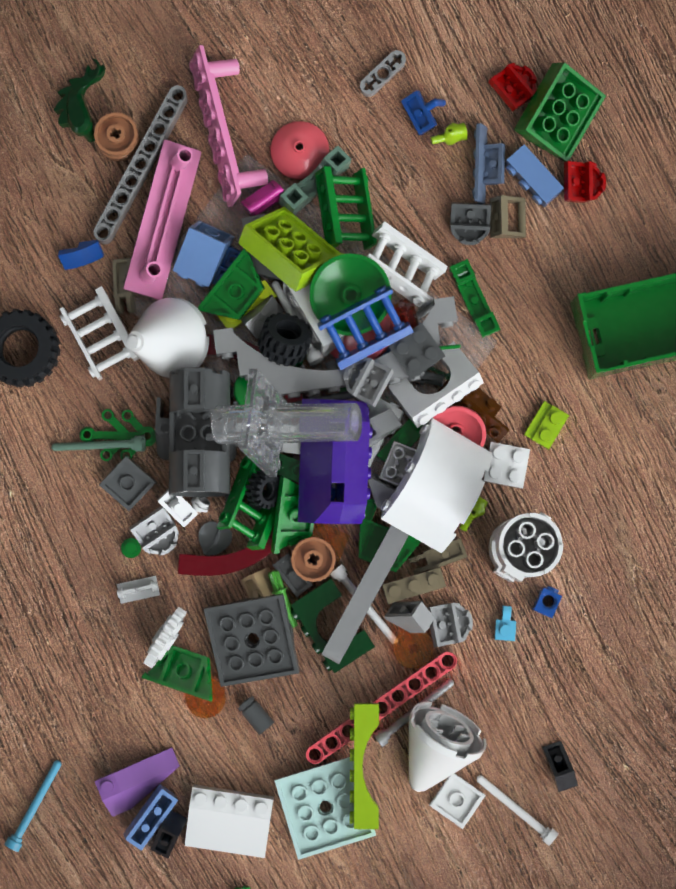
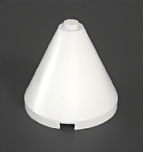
[127,298,209,378]
[409,701,487,792]

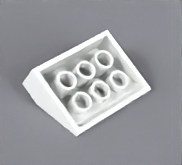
[185,784,274,858]

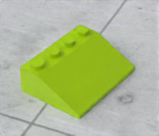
[238,206,341,292]

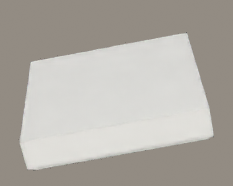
[429,773,486,829]

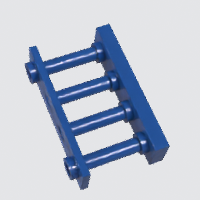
[317,285,414,370]

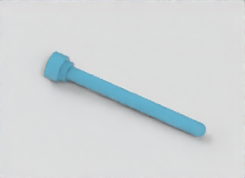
[4,760,61,852]

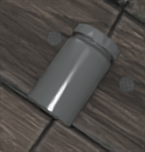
[237,696,274,735]

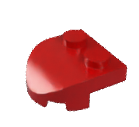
[488,63,537,112]
[564,161,606,203]

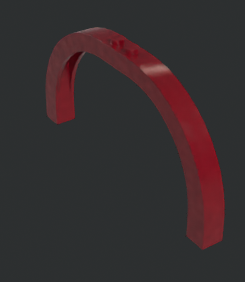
[178,334,304,576]

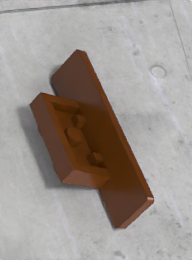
[437,379,509,442]

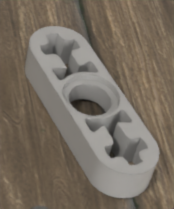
[360,50,406,97]

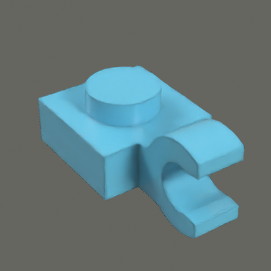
[494,605,516,641]

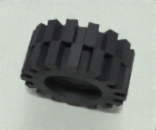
[245,470,280,509]

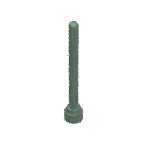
[51,435,146,452]

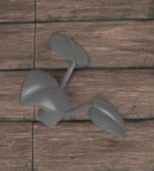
[198,489,266,556]

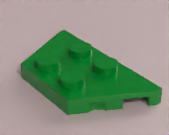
[198,249,265,320]
[271,476,314,554]
[142,645,213,702]

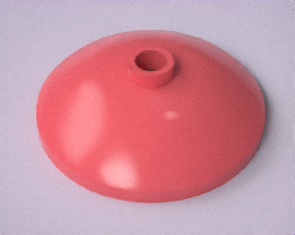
[270,121,329,180]
[429,406,486,447]

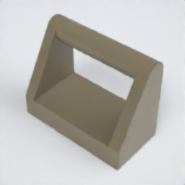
[490,195,526,238]

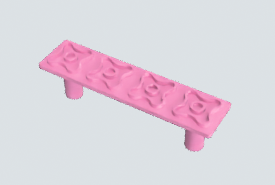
[189,45,268,207]
[123,140,201,300]

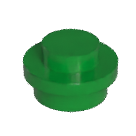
[121,538,141,558]

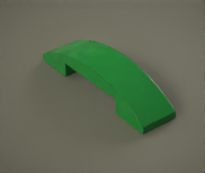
[449,259,501,338]

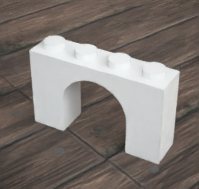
[388,341,484,428]

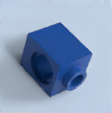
[532,586,562,618]

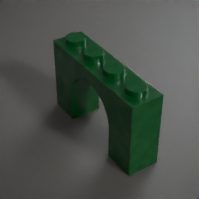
[290,579,375,673]

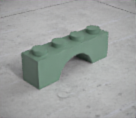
[279,146,352,215]

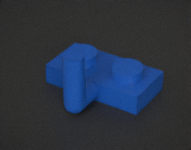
[401,90,446,135]

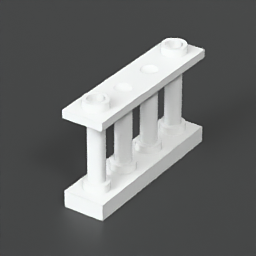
[366,221,448,309]
[59,286,139,380]

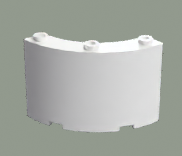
[381,418,492,553]

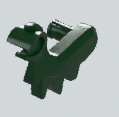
[54,59,106,142]

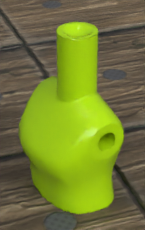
[430,123,467,145]
[459,496,488,532]

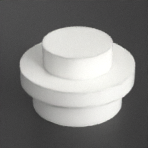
[191,497,210,513]

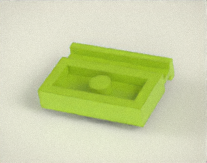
[524,401,569,450]

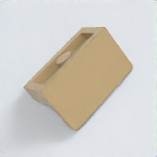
[241,567,274,598]

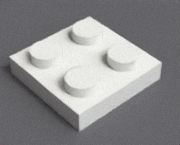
[483,442,530,489]

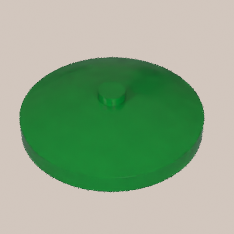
[310,253,391,336]

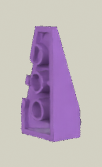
[94,747,180,817]

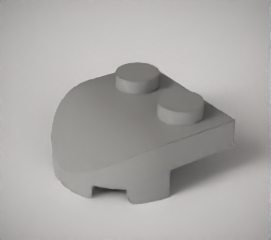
[343,357,394,407]
[129,506,179,556]
[427,603,473,647]

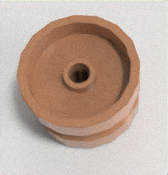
[94,112,141,162]
[291,537,336,582]

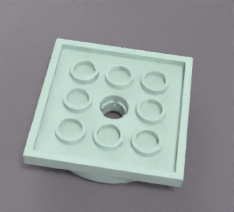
[274,757,376,860]

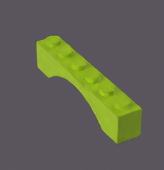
[350,703,379,829]

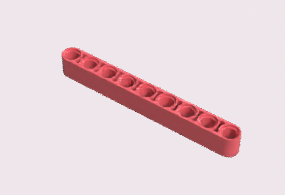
[306,651,457,764]

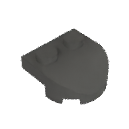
[450,202,491,245]

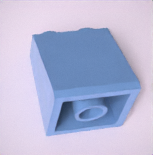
[172,220,235,287]

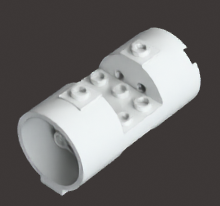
[488,512,563,582]

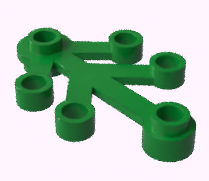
[79,409,156,461]

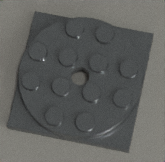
[204,593,300,687]

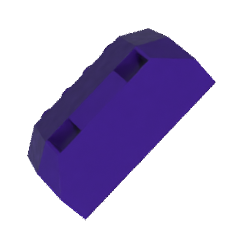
[298,399,373,524]

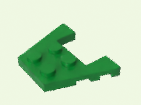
[359,498,421,573]

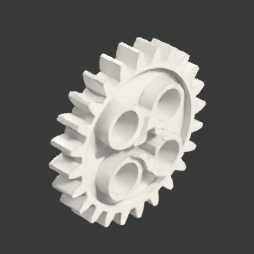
[144,607,187,668]

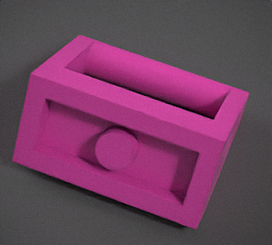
[241,180,284,217]

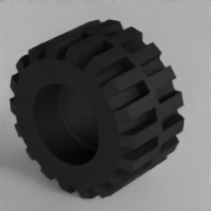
[258,312,313,366]

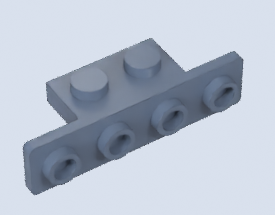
[472,123,505,204]

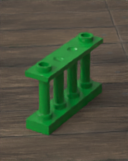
[315,166,377,250]
[216,455,290,550]

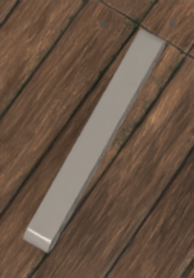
[94,85,188,245]
[321,525,409,664]

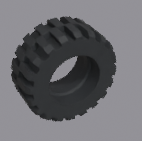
[0,309,60,387]

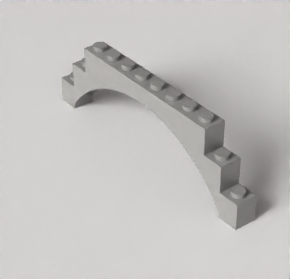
[213,296,458,401]

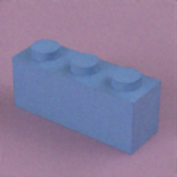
[505,144,564,207]
[123,784,178,851]

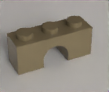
[382,568,446,604]

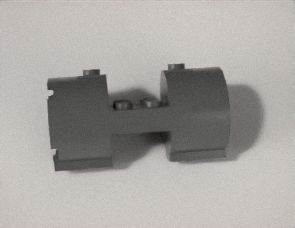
[169,367,230,497]

